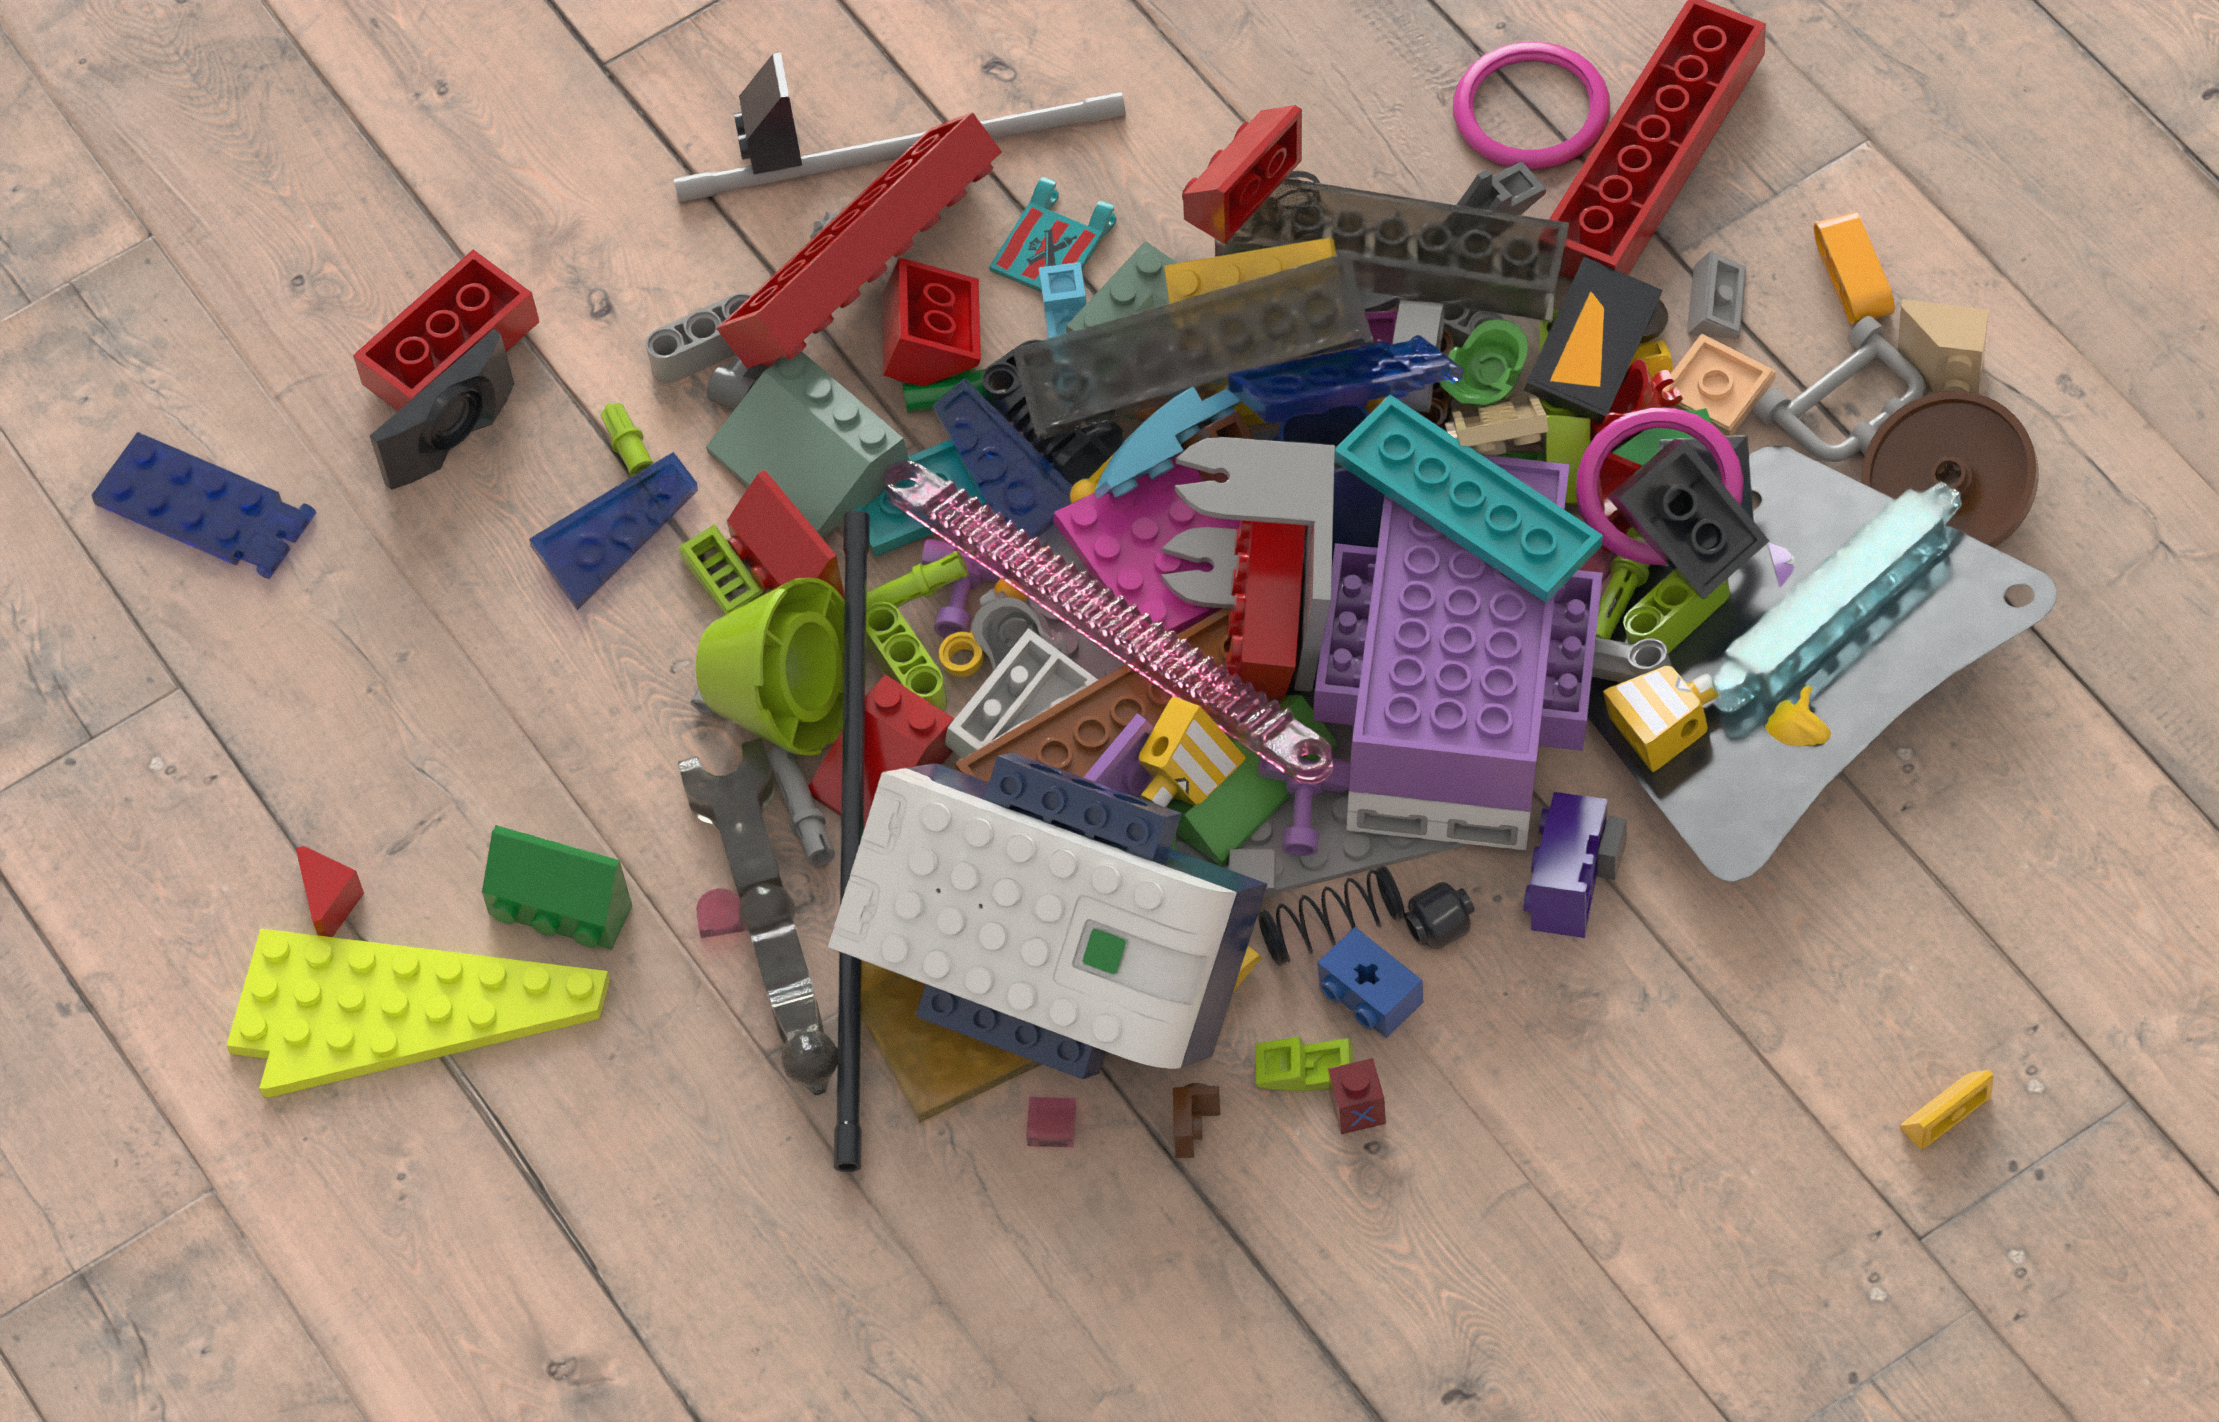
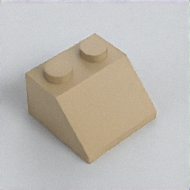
[1897,299,1989,394]

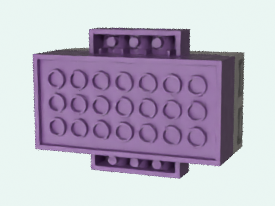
[1313,455,1602,851]

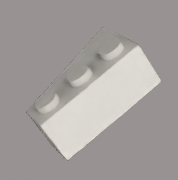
[945,628,1098,758]

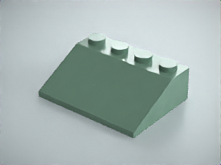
[706,351,912,538]

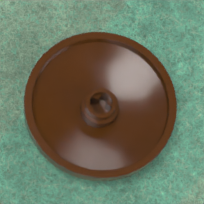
[1861,391,2039,548]

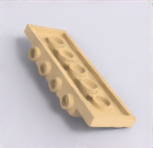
[1445,393,1549,456]

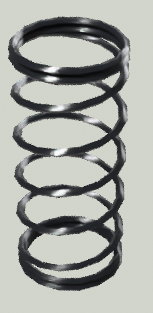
[1258,865,1405,966]

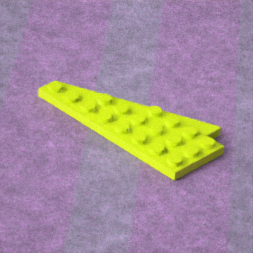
[226,929,610,1098]

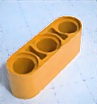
[1813,212,1895,325]

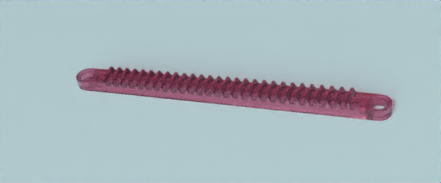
[884,461,1333,784]

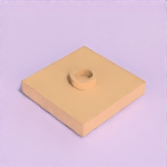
[1662,334,1775,436]

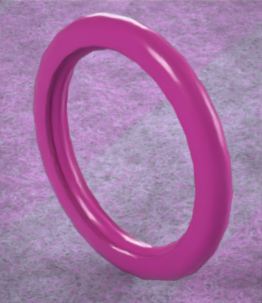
[1453,42,1610,169]
[1575,407,1744,565]

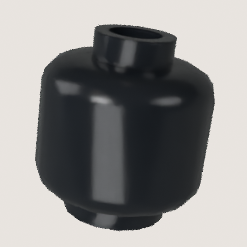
[1404,882,1475,949]

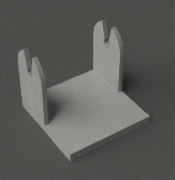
[1161,437,1335,692]

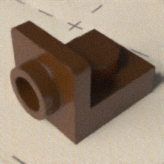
[1173,1083,1221,1158]

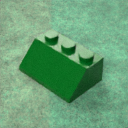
[482,825,632,950]

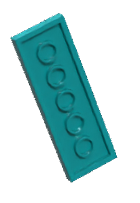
[1334,395,1603,603]

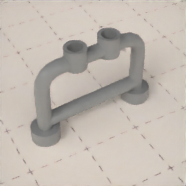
[1753,316,1926,462]

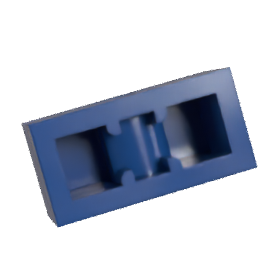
[1317,927,1424,1038]

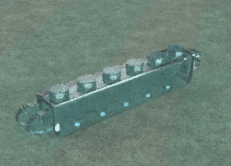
[1712,481,1962,713]

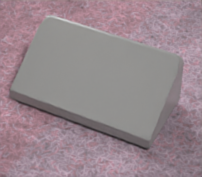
[1687,251,1746,338]

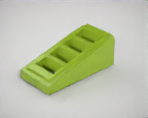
[679,524,763,615]

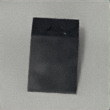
[1607,439,1770,599]

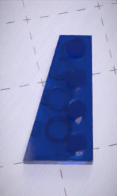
[529,452,698,610]

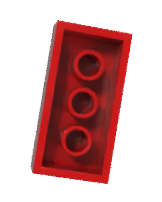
[353,249,540,412]
[1224,520,1306,701]

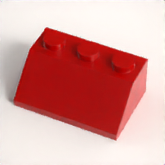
[1182,105,1302,244]
[882,257,981,386]
[727,469,845,601]

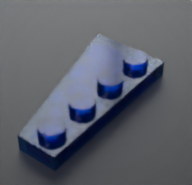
[933,378,1073,556]

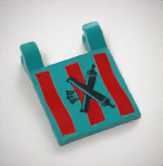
[989,177,1117,292]

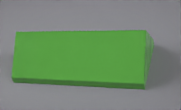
[1166,695,1338,867]

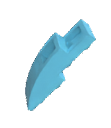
[1094,383,1246,499]

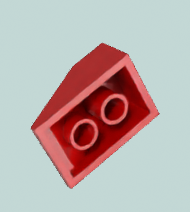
[808,674,954,829]

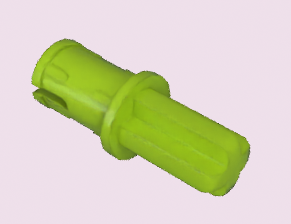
[601,402,656,480]

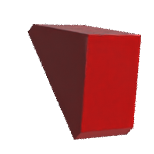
[295,846,364,937]

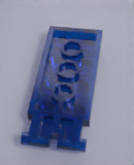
[1228,335,1464,423]
[91,432,316,579]

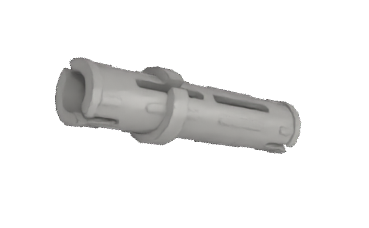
[767,746,835,866]

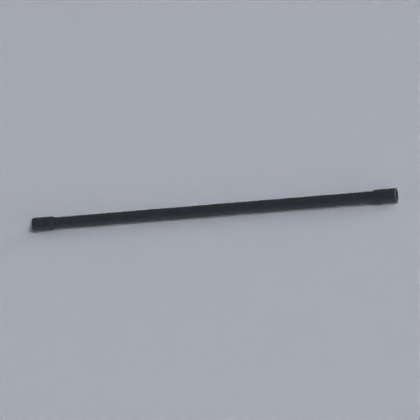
[834,510,870,1172]

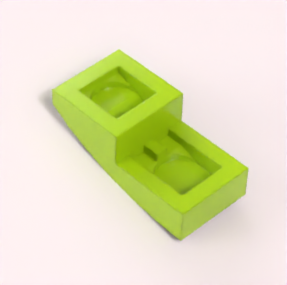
[1255,1036,1354,1091]

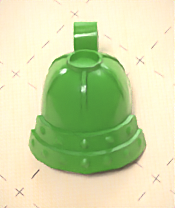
[1435,319,1528,407]

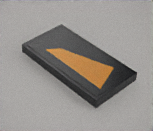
[1523,257,1663,424]

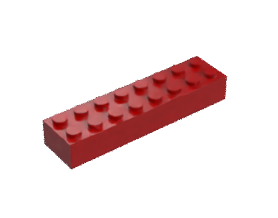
[1539,0,1766,279]
[716,112,1002,368]

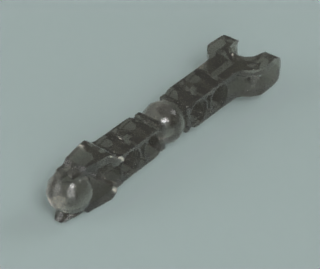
[678,738,839,1095]

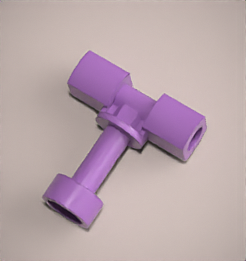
[922,539,1013,638]
[1258,744,1351,856]

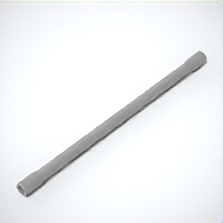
[674,92,1126,203]

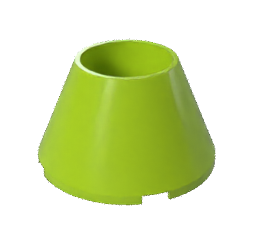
[696,578,845,756]

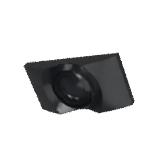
[370,329,514,490]

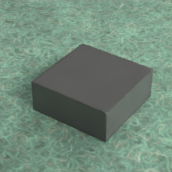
[1597,816,1627,880]

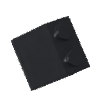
[734,52,802,175]

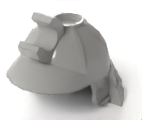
[971,589,1069,670]

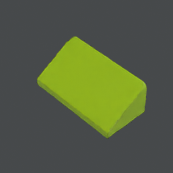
[1546,415,1590,506]

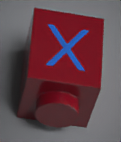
[1328,1058,1386,1134]

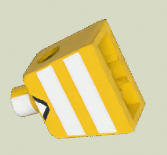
[1603,666,1720,772]
[1138,697,1246,807]

